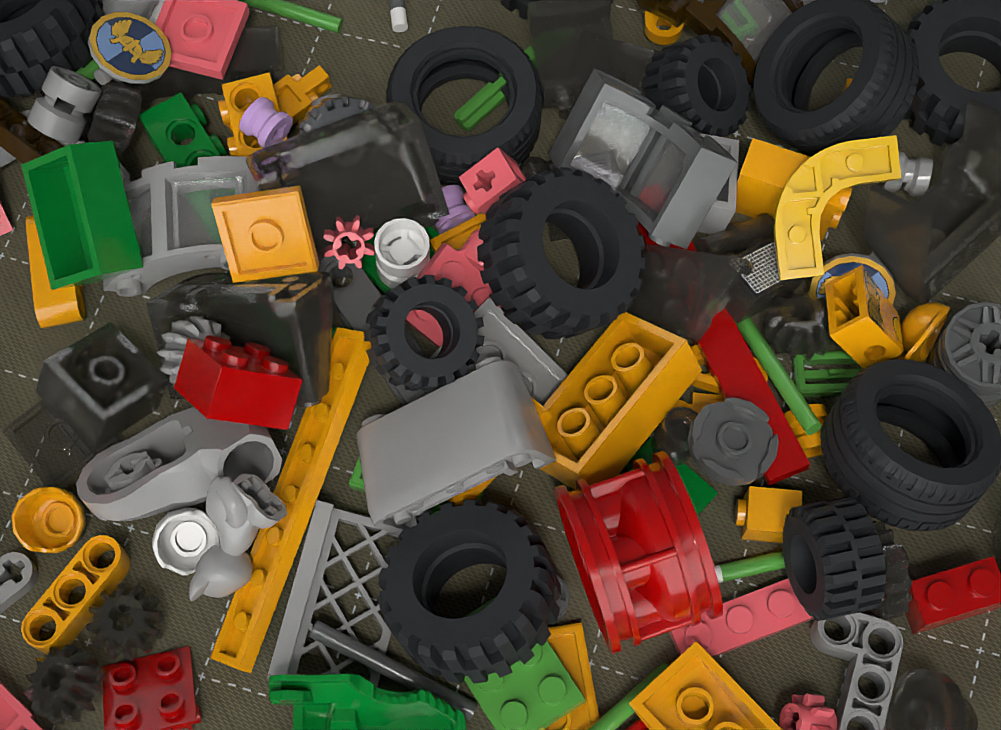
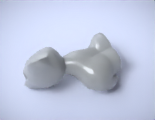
[189,474,287,601]

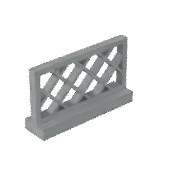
[267,500,400,688]

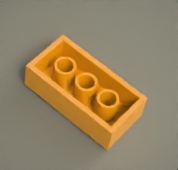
[531,312,702,490]

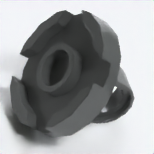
[688,397,779,486]

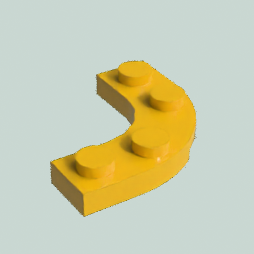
[774,135,902,281]

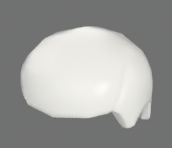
[152,507,220,575]

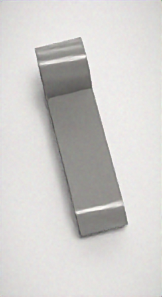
[810,612,903,730]

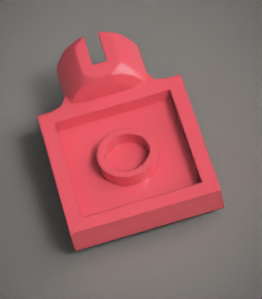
[155,0,250,80]
[405,229,502,349]

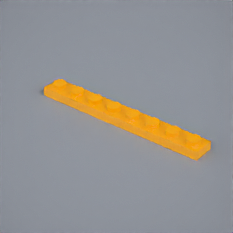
[210,327,372,674]

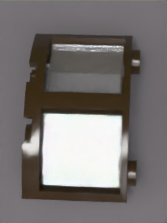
[636,0,804,89]

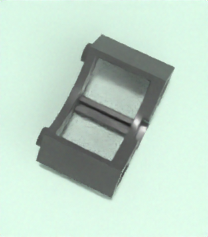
[548,68,737,249]

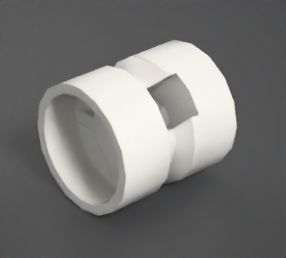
[374,218,430,289]

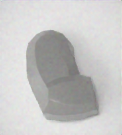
[76,407,283,521]

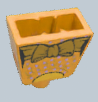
[825,265,907,368]

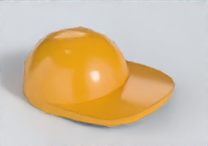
[901,301,951,363]

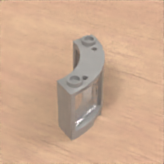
[103,156,256,297]

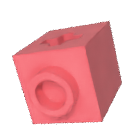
[459,148,527,215]

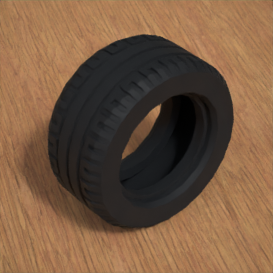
[754,0,919,157]
[386,26,542,188]
[821,359,1001,531]

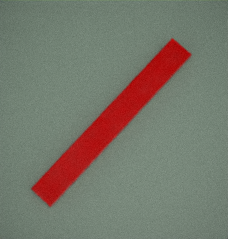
[629,184,810,485]

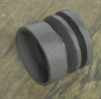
[927,302,1001,409]

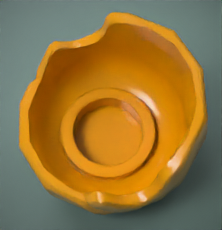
[11,487,86,553]

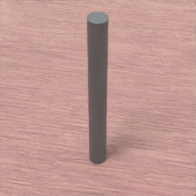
[309,620,478,720]

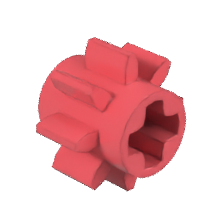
[323,215,375,270]
[779,693,838,730]

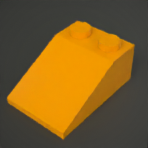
[629,641,782,730]

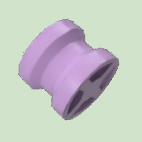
[239,97,293,151]
[425,185,475,234]

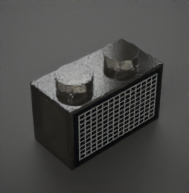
[706,236,805,324]

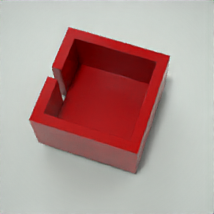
[174,335,303,430]

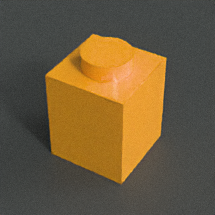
[735,486,802,543]

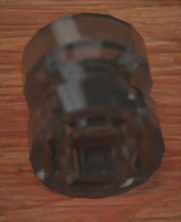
[651,407,698,466]

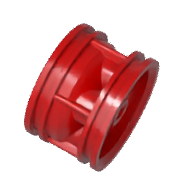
[554,451,723,654]

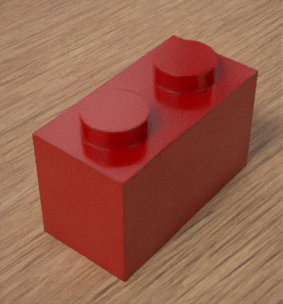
[897,556,1001,635]

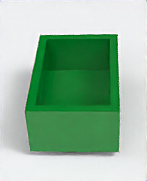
[21,140,143,290]

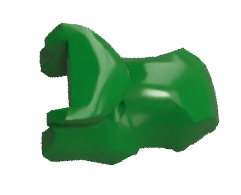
[269,674,466,730]

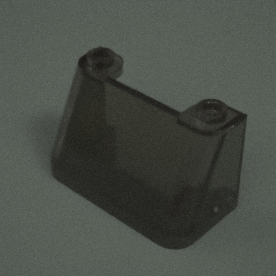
[246,102,450,266]
[146,271,334,407]

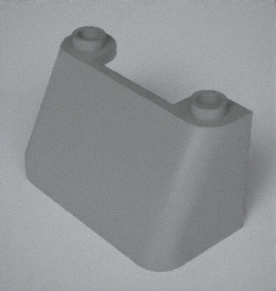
[356,356,557,534]

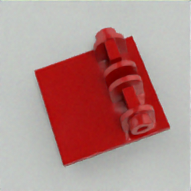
[101,646,202,730]

